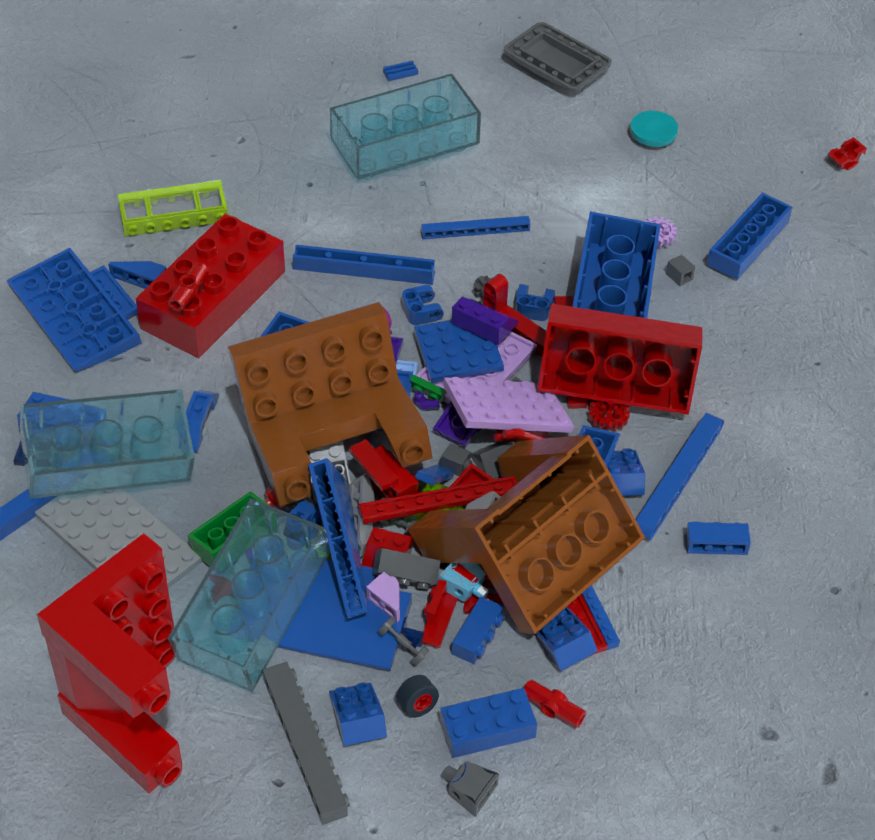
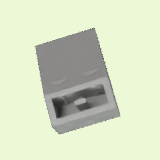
[306,441,351,505]

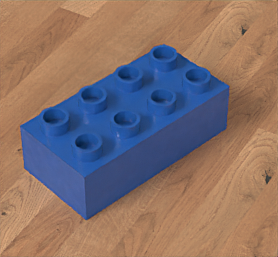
[572,211,661,318]

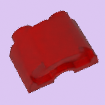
[828,137,867,170]

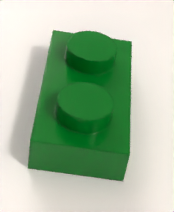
[409,374,446,404]

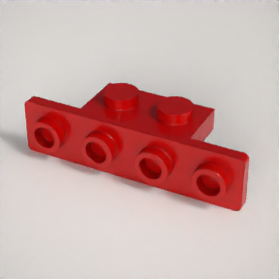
[420,579,458,648]

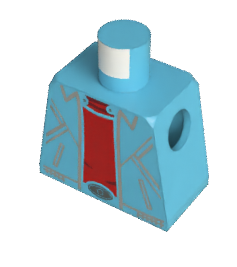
[436,563,489,601]

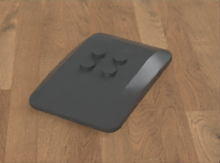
[504,22,612,91]

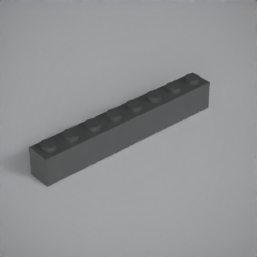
[263,661,350,825]

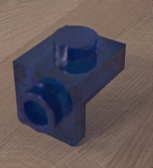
[400,617,424,648]

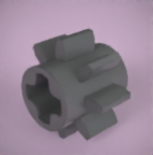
[473,275,492,298]

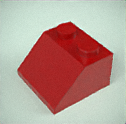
[362,527,412,577]

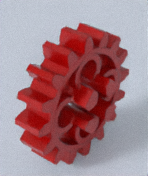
[588,400,630,432]

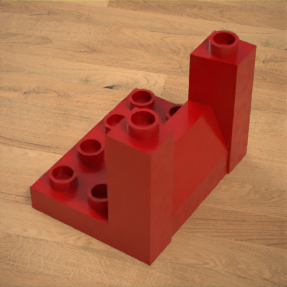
[37,533,182,793]

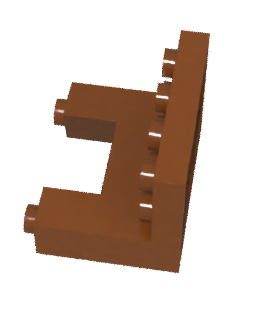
[228,302,433,506]
[408,435,645,634]

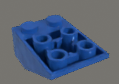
[607,448,645,496]
[535,607,598,671]
[329,682,387,746]

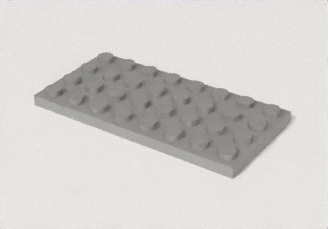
[35,468,203,588]

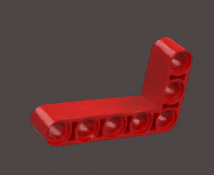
[483,274,546,357]

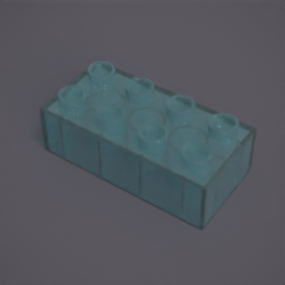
[330,73,481,180]
[20,389,195,499]
[168,499,330,692]

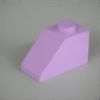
[366,572,400,622]

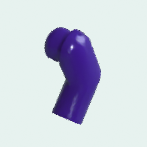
[414,391,440,410]

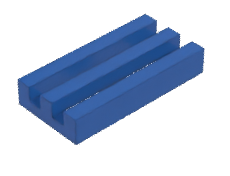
[383,60,418,81]

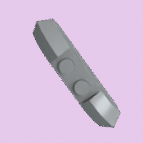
[349,473,374,557]

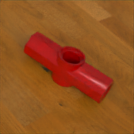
[168,262,209,311]
[524,679,587,728]

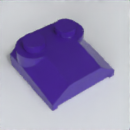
[433,401,482,447]

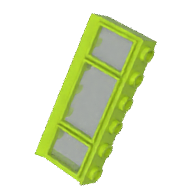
[118,180,228,236]

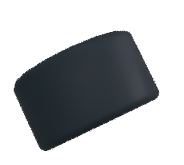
[396,675,439,718]

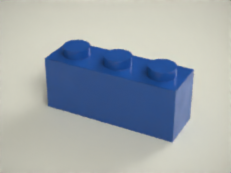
[685,522,751,555]
[452,597,505,664]

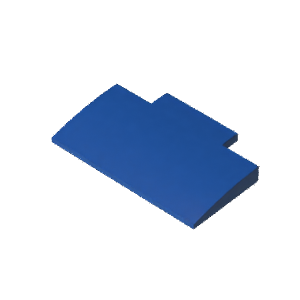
[7,248,142,372]
[228,553,412,671]

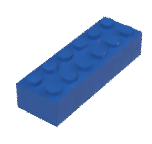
[707,192,792,280]

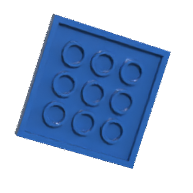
[414,320,504,383]

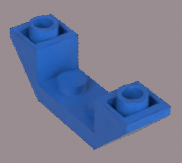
[178,390,219,452]

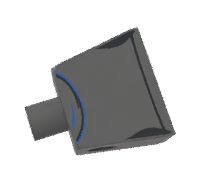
[442,761,499,817]

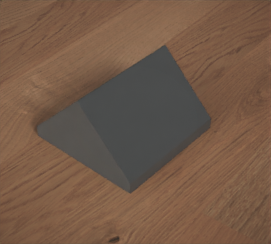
[471,441,515,479]

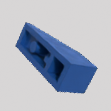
[108,261,167,289]

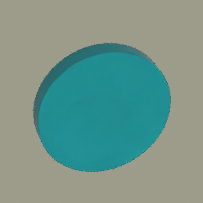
[630,110,678,147]

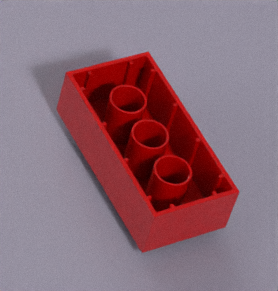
[136,213,285,359]
[537,304,703,415]

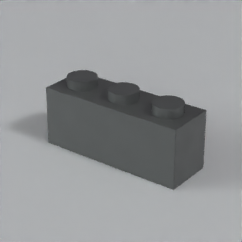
[372,548,440,589]

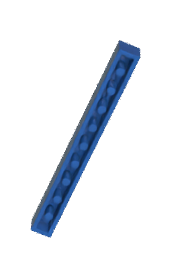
[421,216,530,240]
[581,585,620,650]

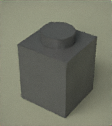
[666,255,695,286]
[441,443,472,476]

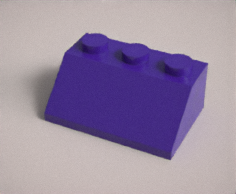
[452,296,518,345]

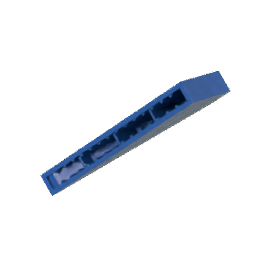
[308,458,368,618]

